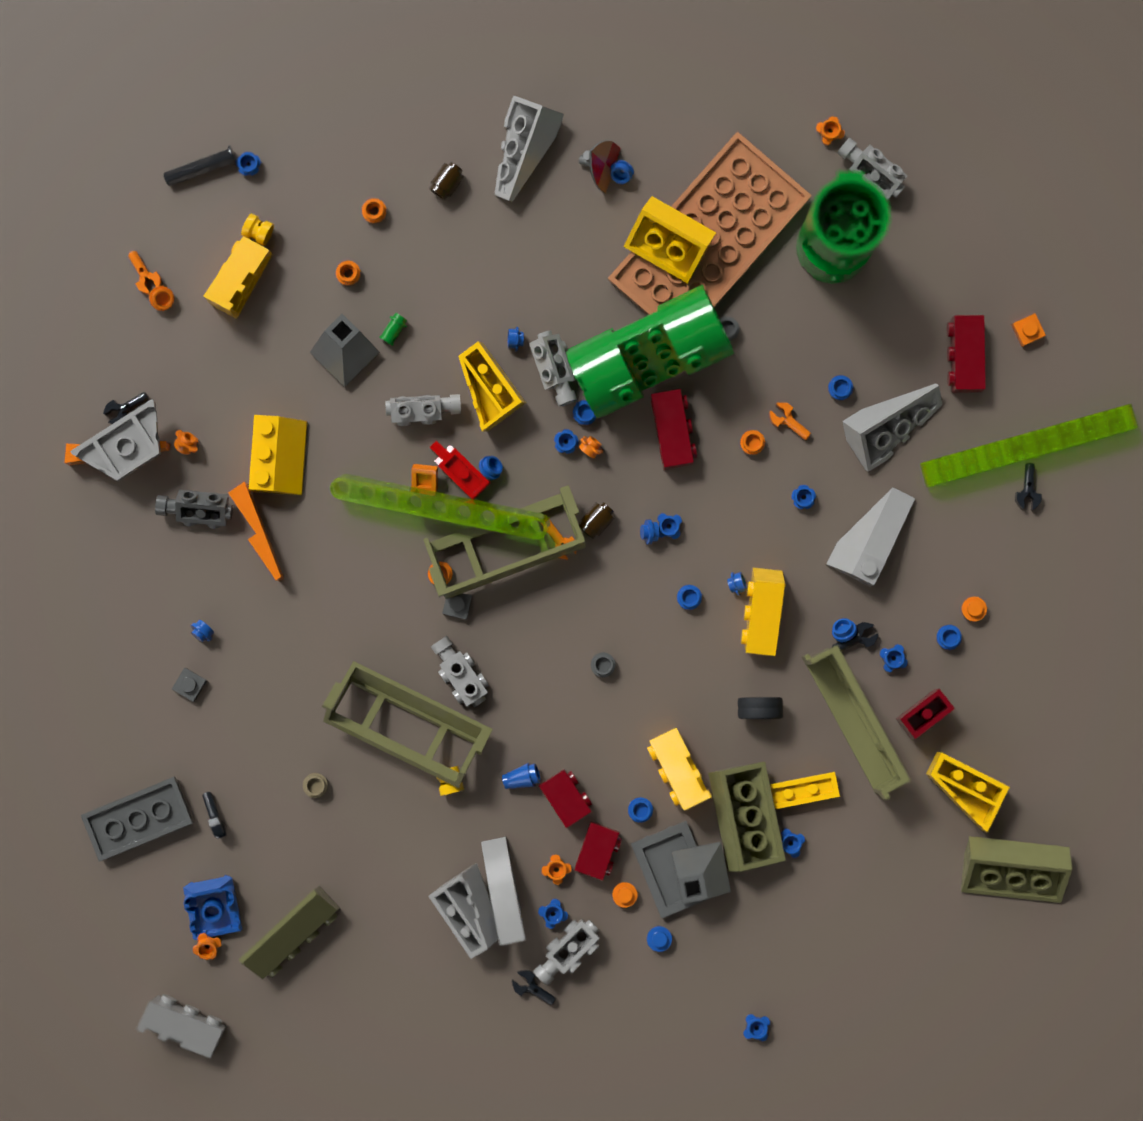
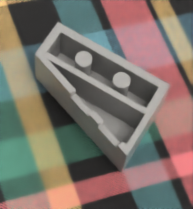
[429,863,499,959]
[137,994,227,1058]

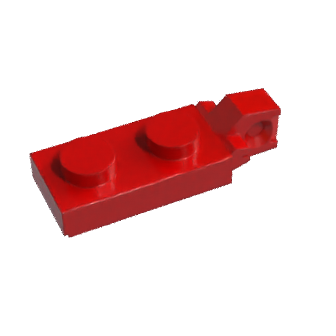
[430,440,490,501]

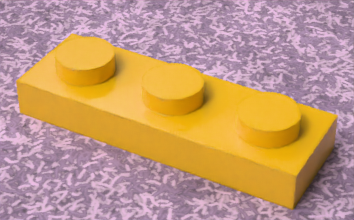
[770,772,840,809]

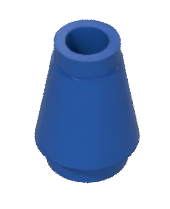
[502,763,541,789]

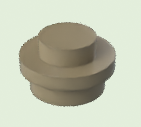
[303,773,328,798]

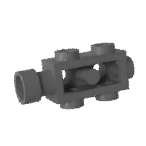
[155,490,233,529]

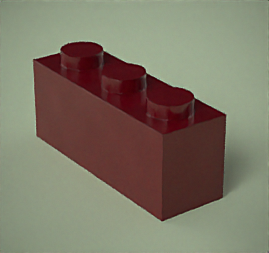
[947,315,986,393]
[650,389,697,470]

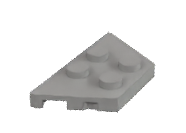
[70,399,161,482]

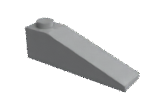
[495,95,564,202]
[842,384,942,472]
[826,488,915,587]

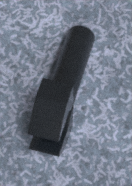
[103,392,149,424]
[1015,463,1042,510]
[832,622,878,651]
[202,792,227,839]
[512,970,556,1006]

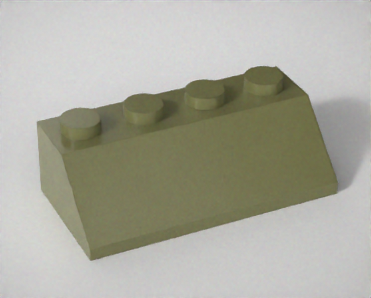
[708,762,786,872]
[961,836,1072,903]
[239,886,340,979]

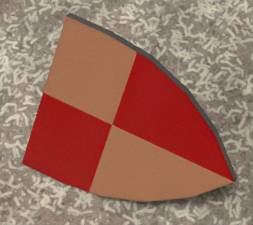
[579,141,621,194]

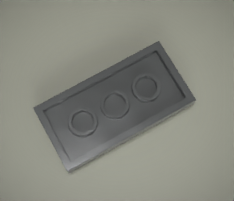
[81,777,194,862]

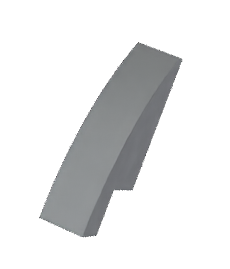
[481,837,526,945]

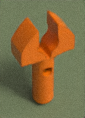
[128,251,162,295]
[769,402,811,440]
[541,518,577,560]

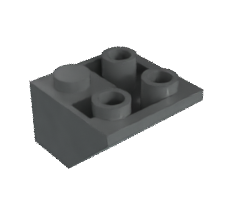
[310,314,380,387]
[671,842,731,904]

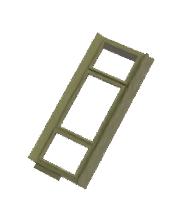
[423,485,586,599]
[801,645,911,800]
[322,661,493,788]

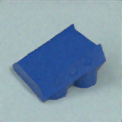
[183,875,242,940]

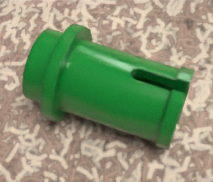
[379,313,408,346]

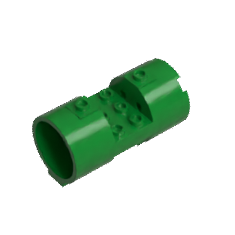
[796,171,890,284]
[566,284,735,418]

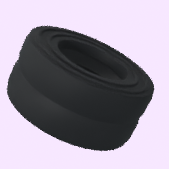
[738,697,783,719]

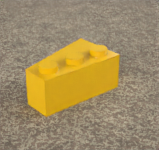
[203,236,272,319]
[458,341,526,432]
[741,568,785,656]
[647,728,711,810]
[926,752,1009,832]

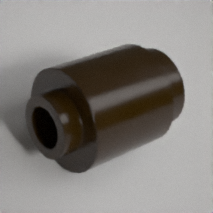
[429,162,464,200]
[579,502,615,539]

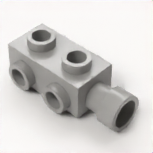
[837,138,907,200]
[529,330,577,407]
[385,394,461,426]
[431,636,489,707]
[533,919,600,986]

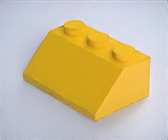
[623,196,716,283]
[249,415,307,495]

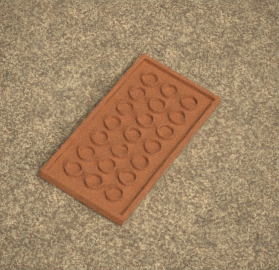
[608,132,812,315]

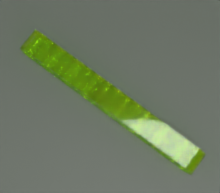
[920,404,1138,487]
[330,474,550,539]

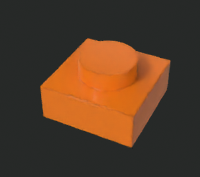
[1011,313,1046,347]
[411,464,438,493]

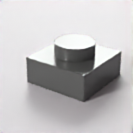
[442,593,473,620]
[172,668,207,702]

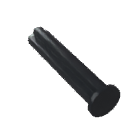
[163,145,237,186]

